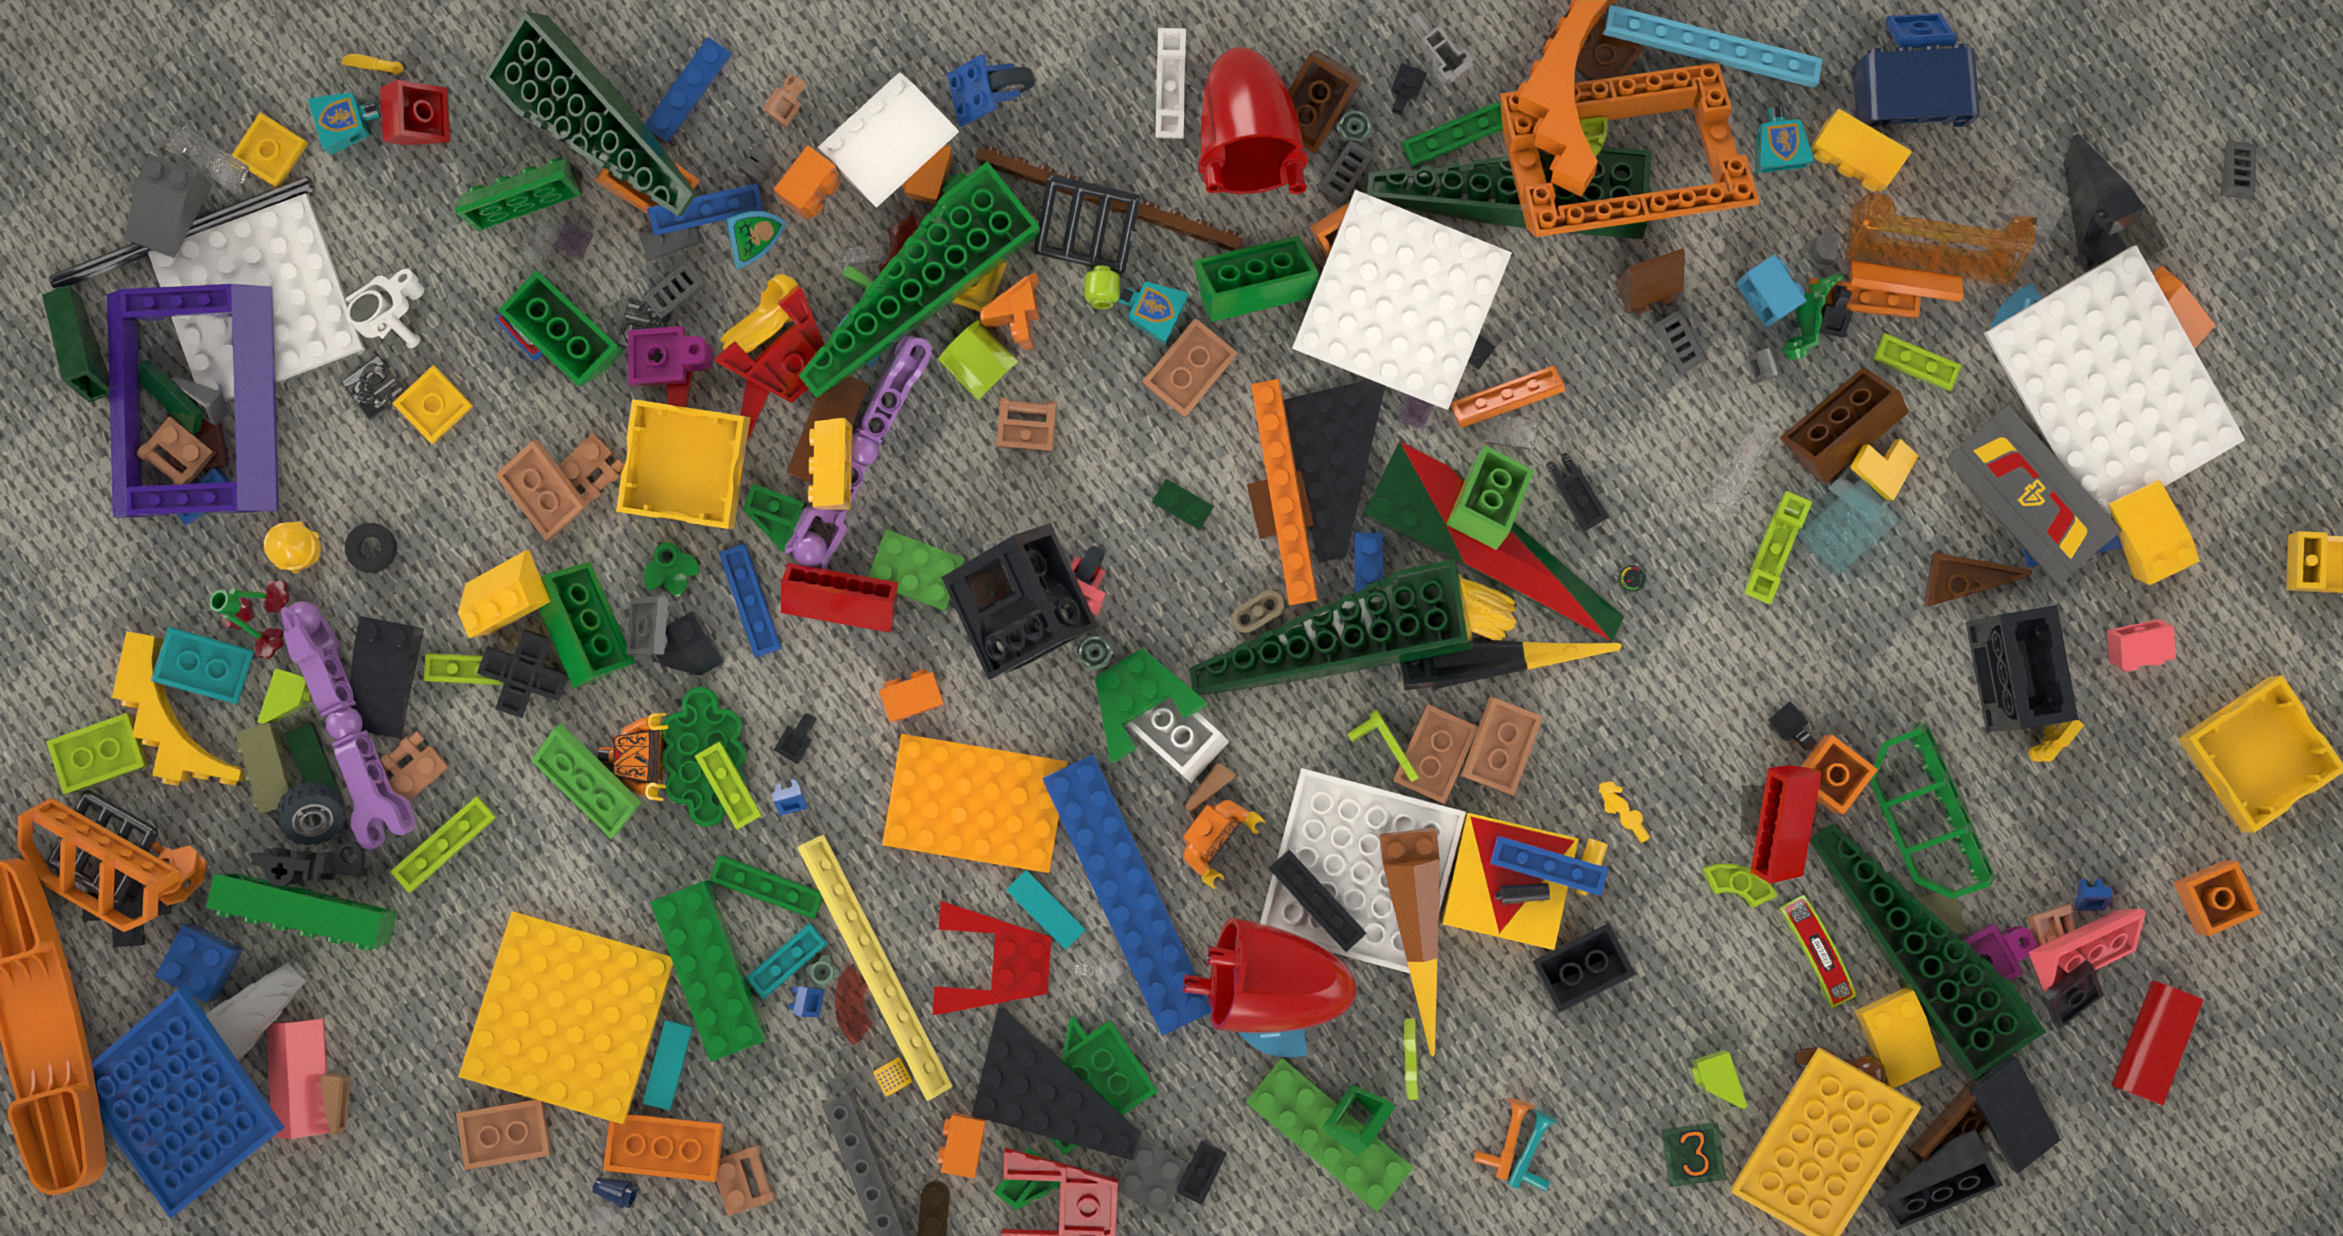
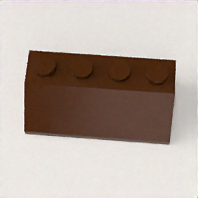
[1780,367,1909,484]

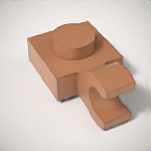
[762,74,806,127]

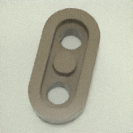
[1231,590,1284,633]

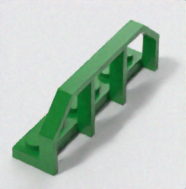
[1870,722,1996,899]

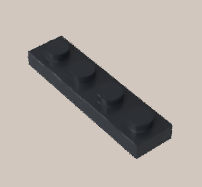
[1268,849,1367,952]

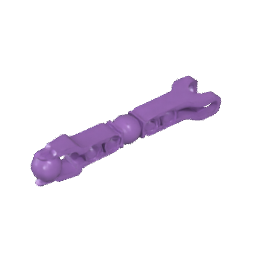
[785,335,932,569]
[281,601,416,850]

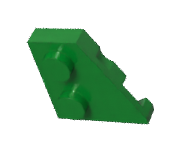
[743,483,806,554]
[993,1145,1061,1210]

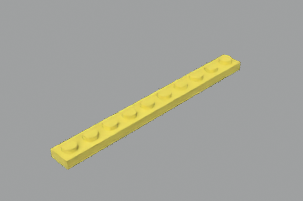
[797,834,953,1101]

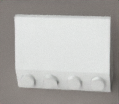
[818,72,959,208]

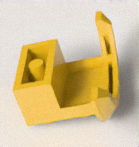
[2286,531,2343,593]

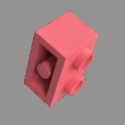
[2107,619,2176,671]

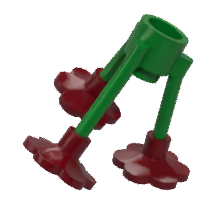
[209,580,290,659]

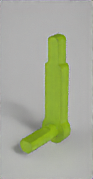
[1347,709,1419,782]

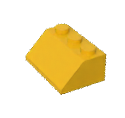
[1810,109,1912,192]
[808,418,852,510]
[458,550,551,638]

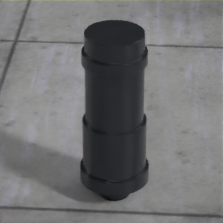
[1494,883,1550,905]

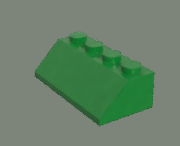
[1193,236,1318,322]
[497,270,625,387]
[538,562,635,689]

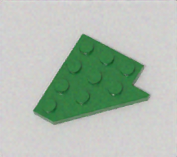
[1052,1015,1158,1156]

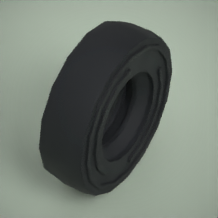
[345,523,397,573]

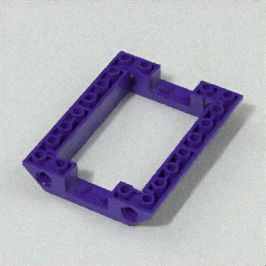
[107,284,279,518]

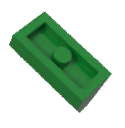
[1323,1085,1395,1157]

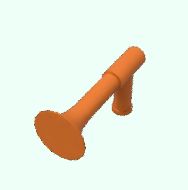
[1473,1098,1536,1180]

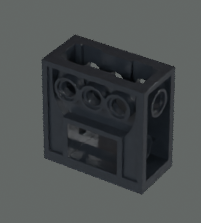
[941,523,1098,680]
[1966,605,2079,732]

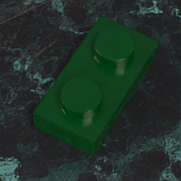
[1152,479,1214,531]

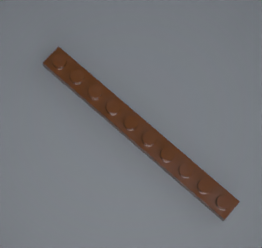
[975,146,1243,251]

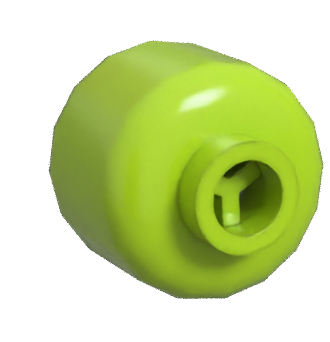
[1084,265,1120,309]

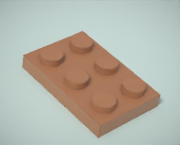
[1142,318,1238,418]
[496,439,588,541]
[1461,697,1543,796]
[1392,704,1478,804]
[456,1099,552,1170]

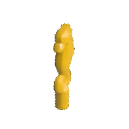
[1599,781,1650,843]

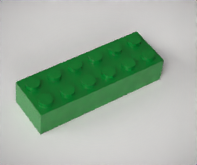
[206,872,398,951]
[650,880,769,1063]

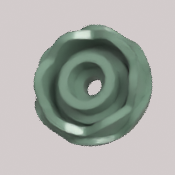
[1337,110,1372,144]
[1077,635,1113,670]

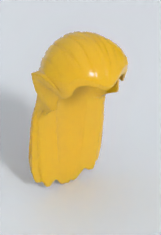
[720,274,798,354]
[1459,574,1516,641]

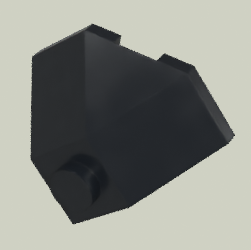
[656,612,724,676]

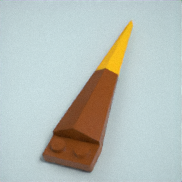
[1379,827,1440,1057]

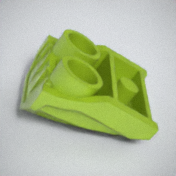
[938,320,1018,401]

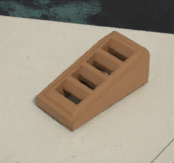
[1185,763,1236,811]
[320,1073,351,1135]

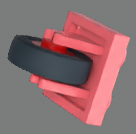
[1070,545,1106,616]

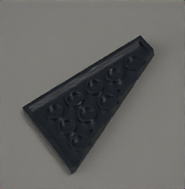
[1284,379,1386,564]
[971,1007,1142,1161]

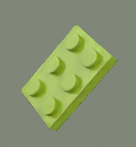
[46,713,148,795]

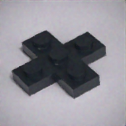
[477,629,568,718]
[82,868,172,948]

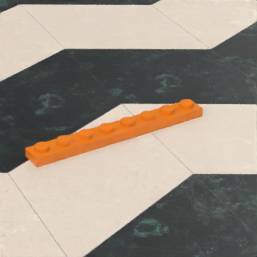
[1251,379,1318,605]

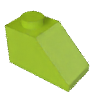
[257,668,313,724]
[1690,1050,1748,1109]

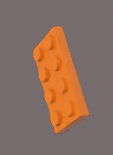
[603,1114,724,1182]

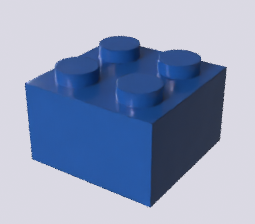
[155,923,244,1002]

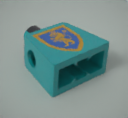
[307,92,381,155]
[1755,106,1814,174]
[1118,281,1188,346]

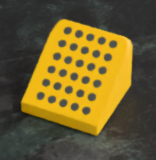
[873,1057,913,1097]

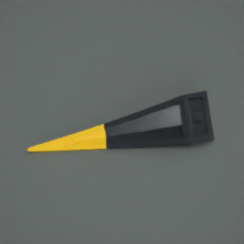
[1399,638,1622,691]

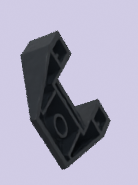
[2063,134,2145,271]

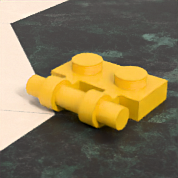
[2028,720,2084,762]

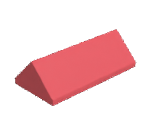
[2028,909,2146,991]
[266,1019,330,1139]

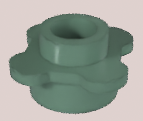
[806,955,840,989]

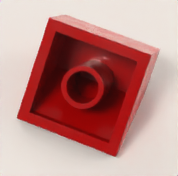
[380,80,450,145]

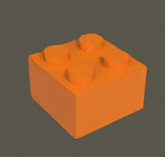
[773,145,841,221]
[1801,735,1878,815]
[2173,860,2261,936]

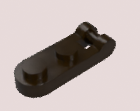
[917,1180,950,1236]

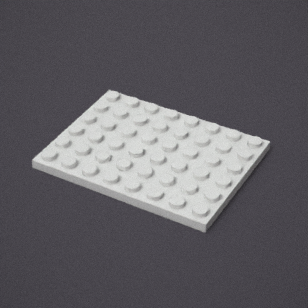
[1984,246,2245,518]

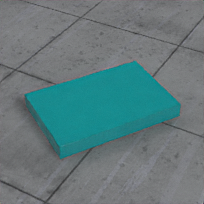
[151,626,254,704]

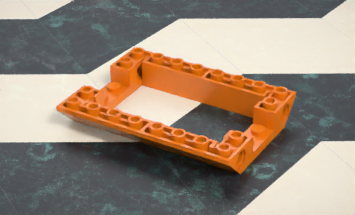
[1500,62,1760,237]

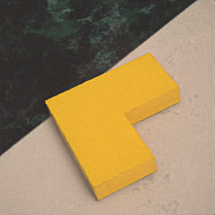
[1850,439,1919,501]

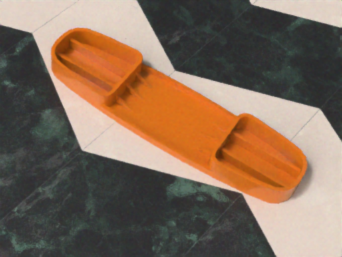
[0,858,106,1195]

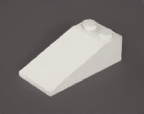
[1127,697,1229,783]

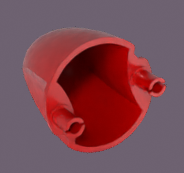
[1198,47,1308,194]
[1183,918,1357,1033]

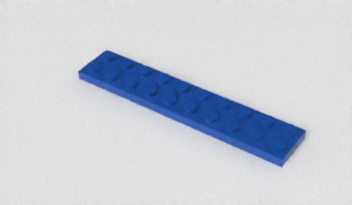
[1042,754,1212,1036]

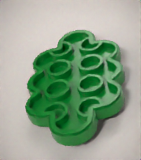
[661,686,747,827]

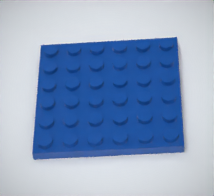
[92,986,285,1218]

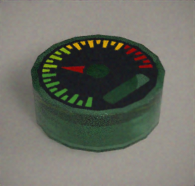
[1617,565,1646,593]

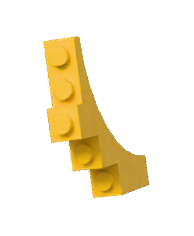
[112,631,246,786]

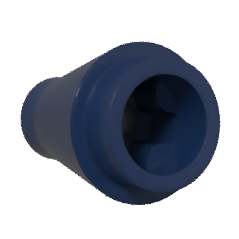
[592,1177,638,1209]

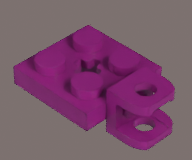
[628,326,713,387]
[1963,923,2039,981]

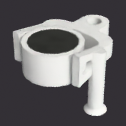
[345,269,424,348]

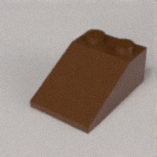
[1288,50,1364,154]
[1615,248,1685,316]

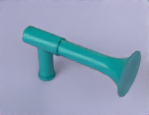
[1507,1109,1560,1192]

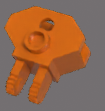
[152,842,208,906]

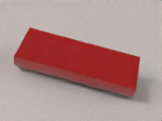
[781,563,898,633]
[1750,765,1822,884]
[2111,980,2204,1106]

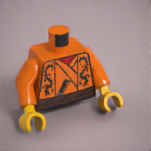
[598,713,668,801]
[1183,800,1266,889]

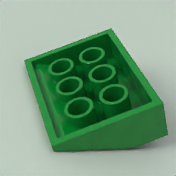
[455,157,583,232]

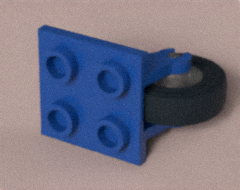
[947,55,1035,127]

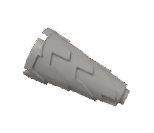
[205,961,308,1061]

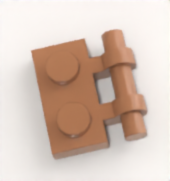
[559,433,625,504]
[380,731,449,802]

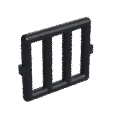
[1034,175,1140,274]
[47,790,159,905]

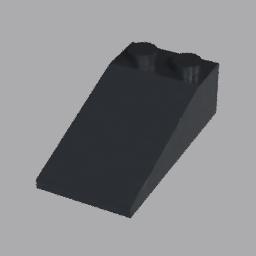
[350,616,424,739]
[1879,1130,2003,1230]

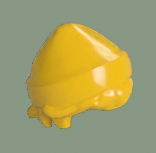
[264,522,321,574]

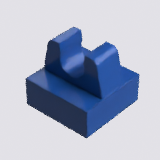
[772,779,808,816]
[2075,879,2113,911]
[788,986,825,1018]

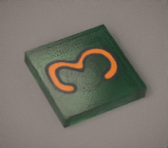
[1660,1122,1726,1187]

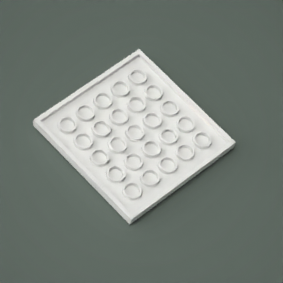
[1292,190,1512,410]
[148,193,364,401]
[1260,768,1466,973]

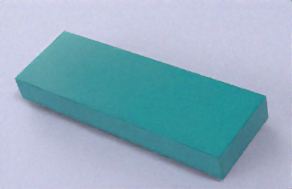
[1006,870,1086,950]
[745,922,829,1000]
[642,1020,694,1111]

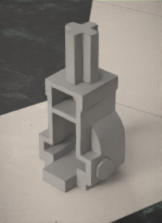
[1408,11,1474,86]

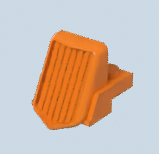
[980,273,1040,350]

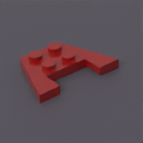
[714,284,825,403]

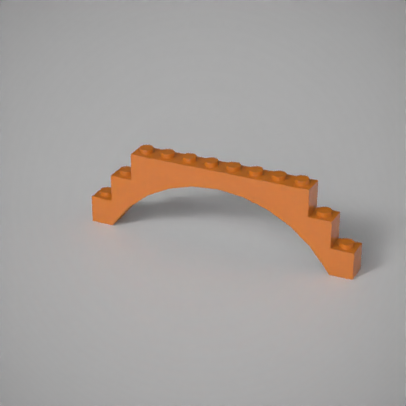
[1516,0,1617,197]

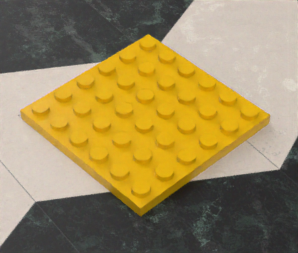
[458,911,674,1124]

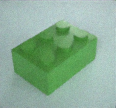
[1446,445,1535,550]

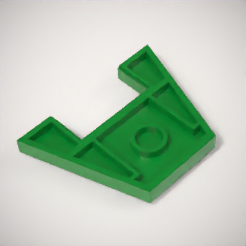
[1095,648,1209,764]

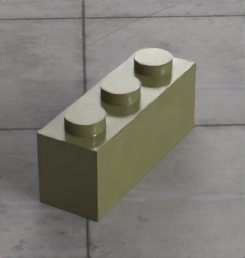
[236,723,296,814]

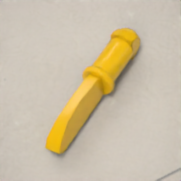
[341,54,404,74]

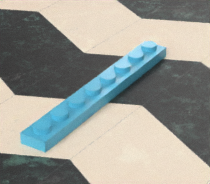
[1602,5,1823,88]

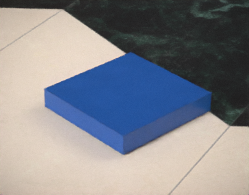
[1886,13,1957,48]

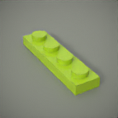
[390,796,497,893]

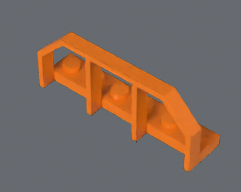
[17,798,181,932]

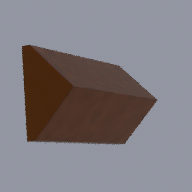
[786,376,869,484]
[1909,1068,1993,1162]

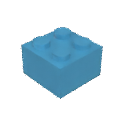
[1735,254,1807,329]

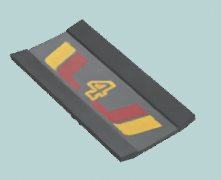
[1945,404,2122,587]

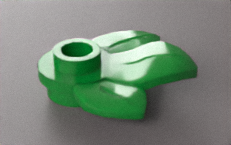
[644,542,699,597]

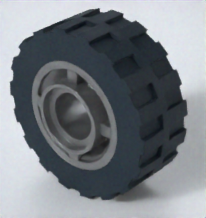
[277,782,345,846]

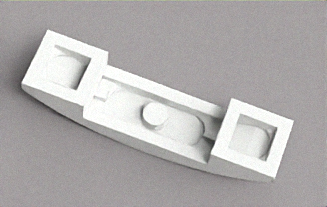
[1156,28,1186,139]

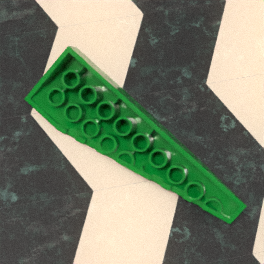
[799,161,1040,398]

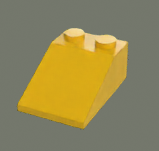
[2108,480,2200,585]
[1854,988,1942,1088]

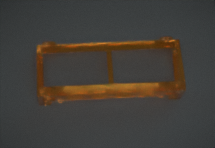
[1845,192,2037,286]

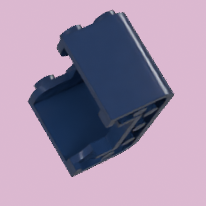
[1852,44,1980,129]

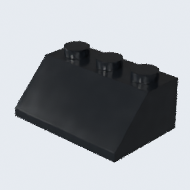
[1532,923,1636,1015]

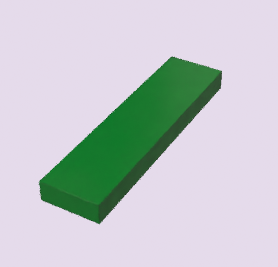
[1401,101,1503,169]
[709,854,823,920]

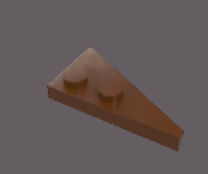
[1924,552,2032,607]

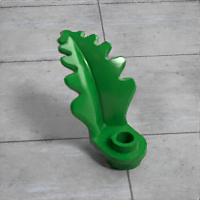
[1782,274,1844,360]

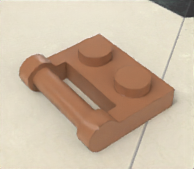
[996,397,1057,452]
[137,416,216,485]
[2027,903,2076,947]
[717,1144,777,1216]

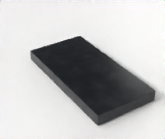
[1968,1054,2061,1174]

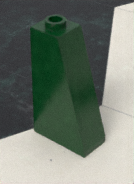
[42,285,109,403]

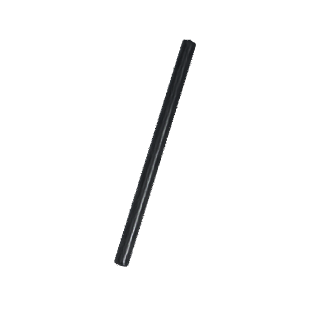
[49,176,315,289]

